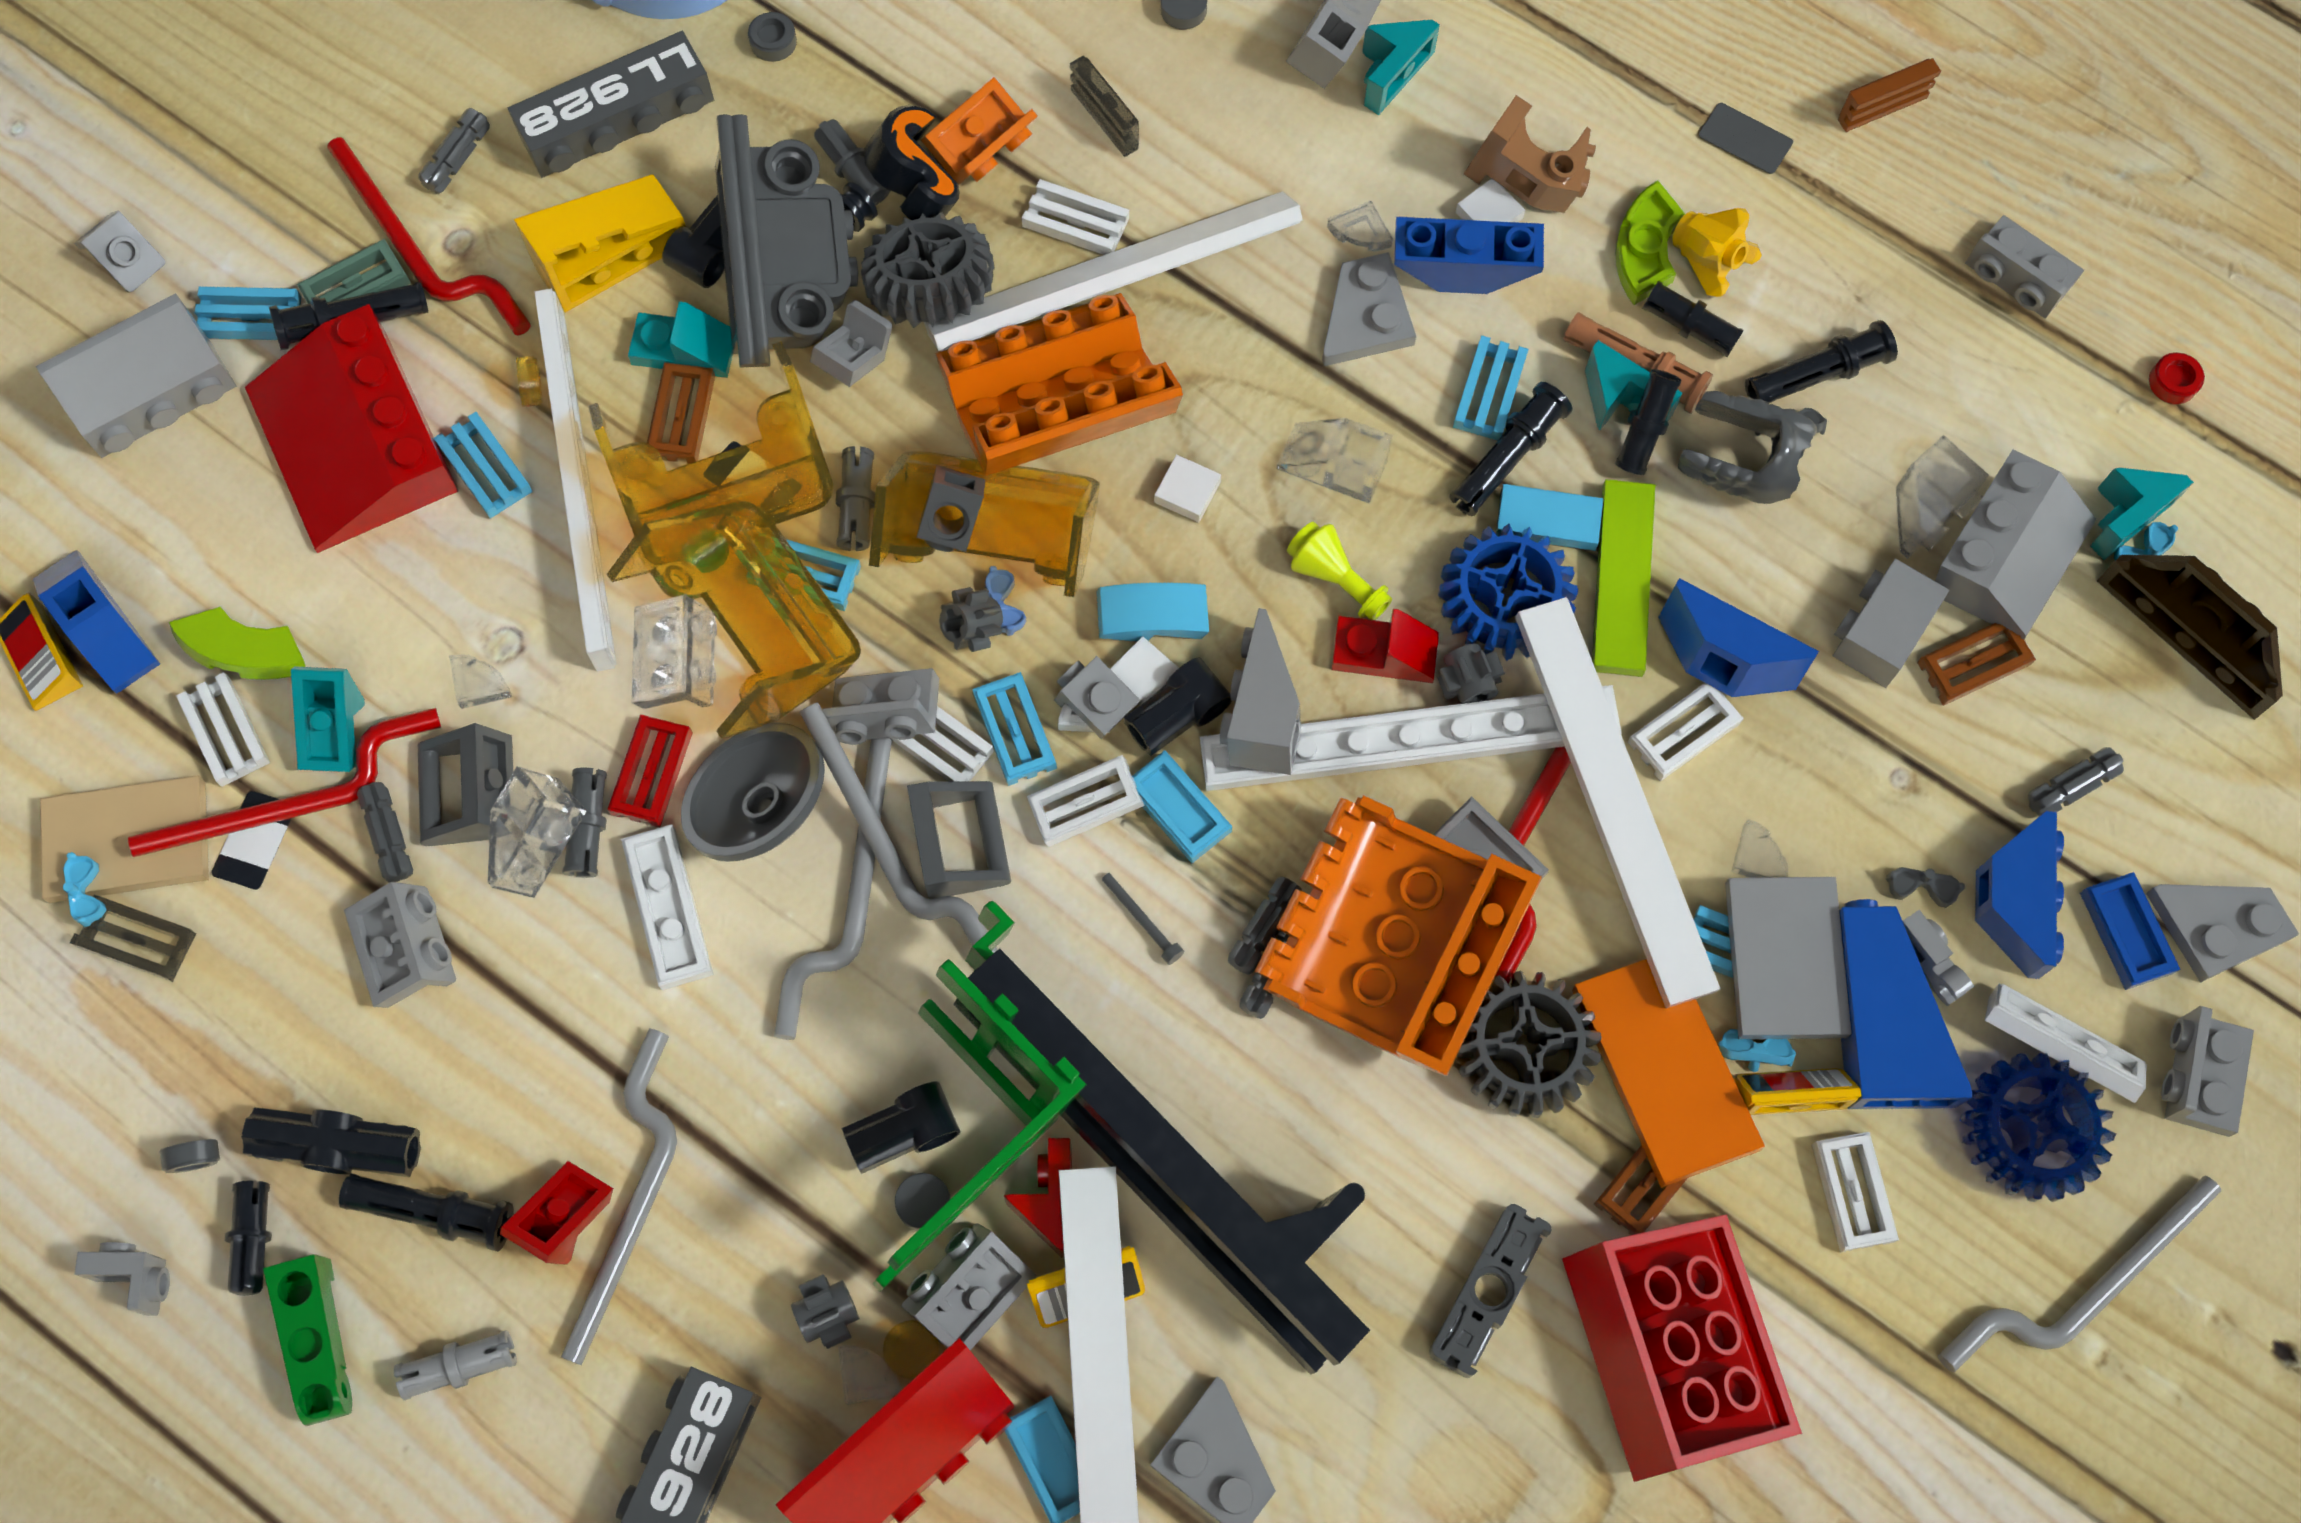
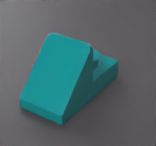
[1362,20,1440,115]
[628,301,733,378]
[1585,340,1682,430]
[2090,468,2194,560]
[291,666,365,772]

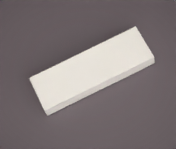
[621,824,714,990]
[1985,983,2147,1103]

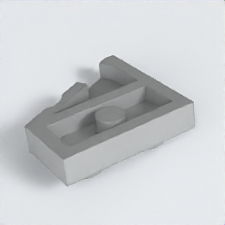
[1322,252,1416,366]
[2146,884,2299,983]
[1150,1376,1276,1523]

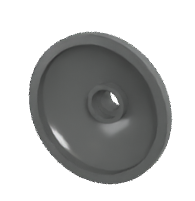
[681,723,825,862]

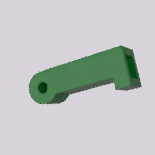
[263,1254,352,1426]

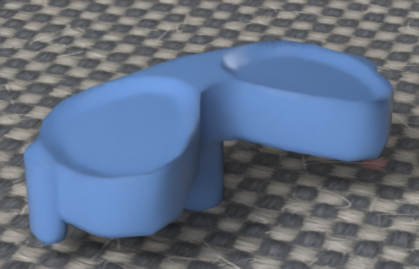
[985,566,1026,636]

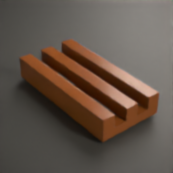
[1838,58,1941,132]
[645,362,715,464]
[1917,623,2036,706]
[1594,1145,1687,1235]

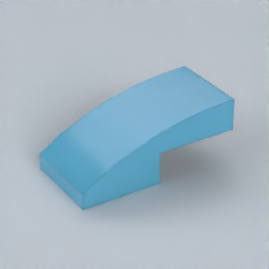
[1096,583,1209,642]

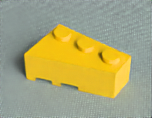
[514,174,686,313]

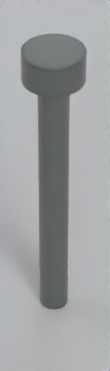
[1102,873,1185,965]

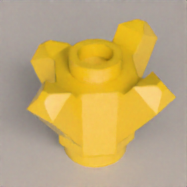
[1672,208,1762,297]

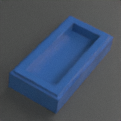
[2080,872,2181,990]

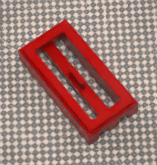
[607,714,693,828]

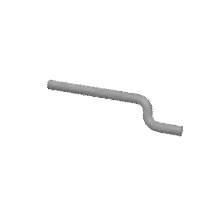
[800,702,998,953]
[774,738,892,1040]
[561,1028,677,1366]
[1938,1176,2221,1372]

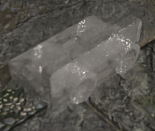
[631,595,717,709]

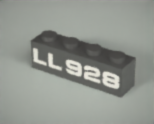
[507,30,715,178]
[616,1366,762,1523]

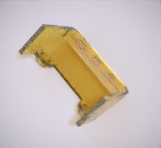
[588,341,833,562]
[869,451,1100,597]
[607,501,861,739]

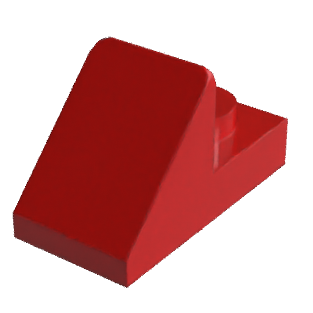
[1331,609,1439,683]
[1004,1138,1072,1258]
[500,1161,614,1265]

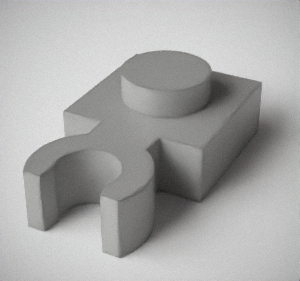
[1903,909,1974,1006]

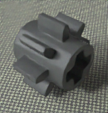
[939,587,1003,652]
[1437,644,1505,704]
[791,1274,860,1349]

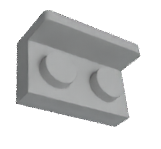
[1965,215,2084,319]
[822,668,939,745]
[344,882,456,1008]
[2161,1006,2254,1137]
[902,1223,1037,1350]

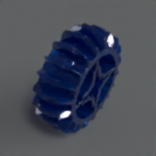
[1959,1053,2117,1202]

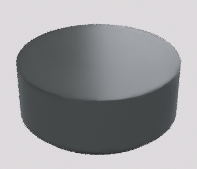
[1161,0,1207,30]
[748,12,797,62]
[159,1139,220,1173]
[895,1173,951,1231]

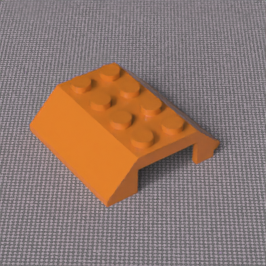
[1254,795,1542,1076]

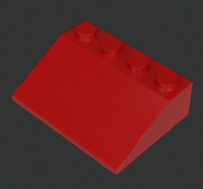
[245,304,458,553]
[1562,1214,1802,1482]
[775,1338,1015,1523]

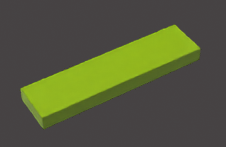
[1592,479,1656,677]

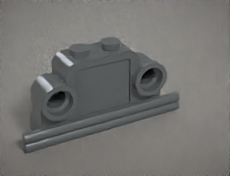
[715,114,858,368]

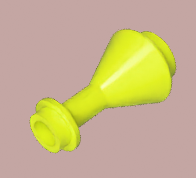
[1287,521,1392,620]

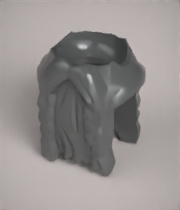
[1678,391,1817,504]

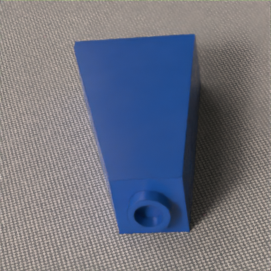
[1839,899,1972,1109]

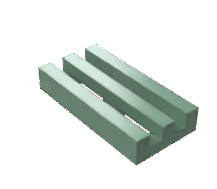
[297,239,411,304]

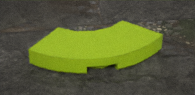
[1615,180,1685,305]
[169,607,305,680]

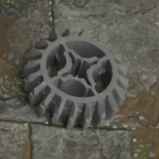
[861,212,995,328]
[1457,970,1601,1118]

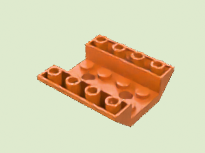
[935,293,1183,476]

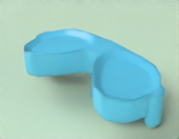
[2114,522,2178,560]
[63,852,107,927]
[1718,1029,1796,1072]

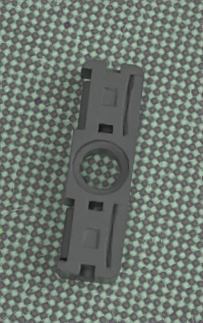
[1429,1204,1552,1378]

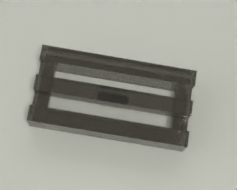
[1070,55,1139,157]
[70,894,197,982]

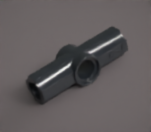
[241,1107,421,1177]

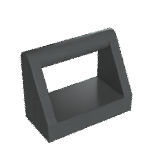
[417,723,516,846]
[907,781,1011,899]

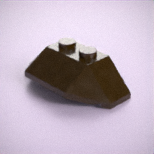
[2097,555,2283,720]

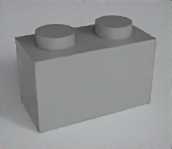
[1833,558,1950,688]

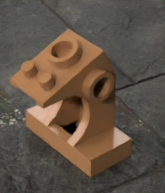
[1464,95,1596,213]

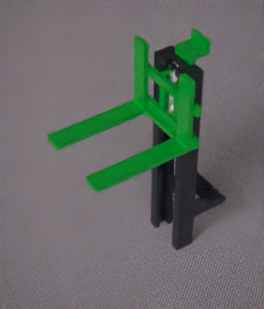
[873,901,1370,1375]

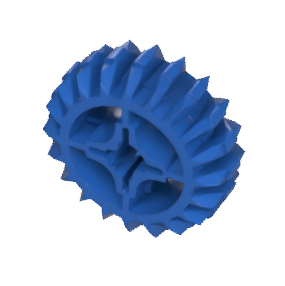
[1438,524,1578,661]

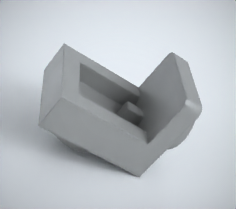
[810,300,892,387]
[1054,656,1141,739]
[74,1242,170,1316]

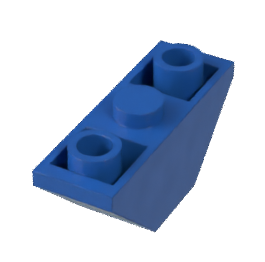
[1394,217,1544,294]
[33,550,161,694]
[1658,578,1819,697]
[1975,811,2064,979]

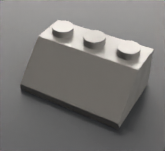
[36,293,237,458]
[1935,449,2096,640]

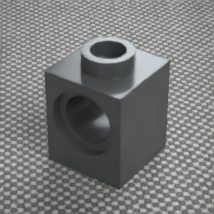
[917,465,985,552]

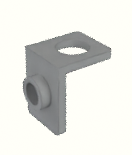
[74,211,165,292]

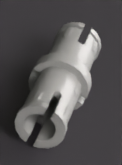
[394,1330,517,1400]

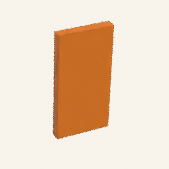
[1572,959,1765,1188]

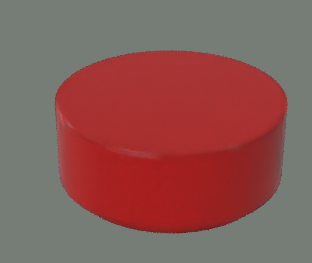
[2149,352,2205,404]

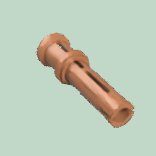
[1563,312,1713,414]

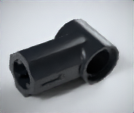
[662,195,725,288]
[1124,657,1232,756]
[841,1081,961,1174]

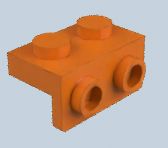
[921,77,1038,185]

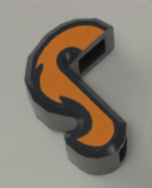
[864,105,960,220]

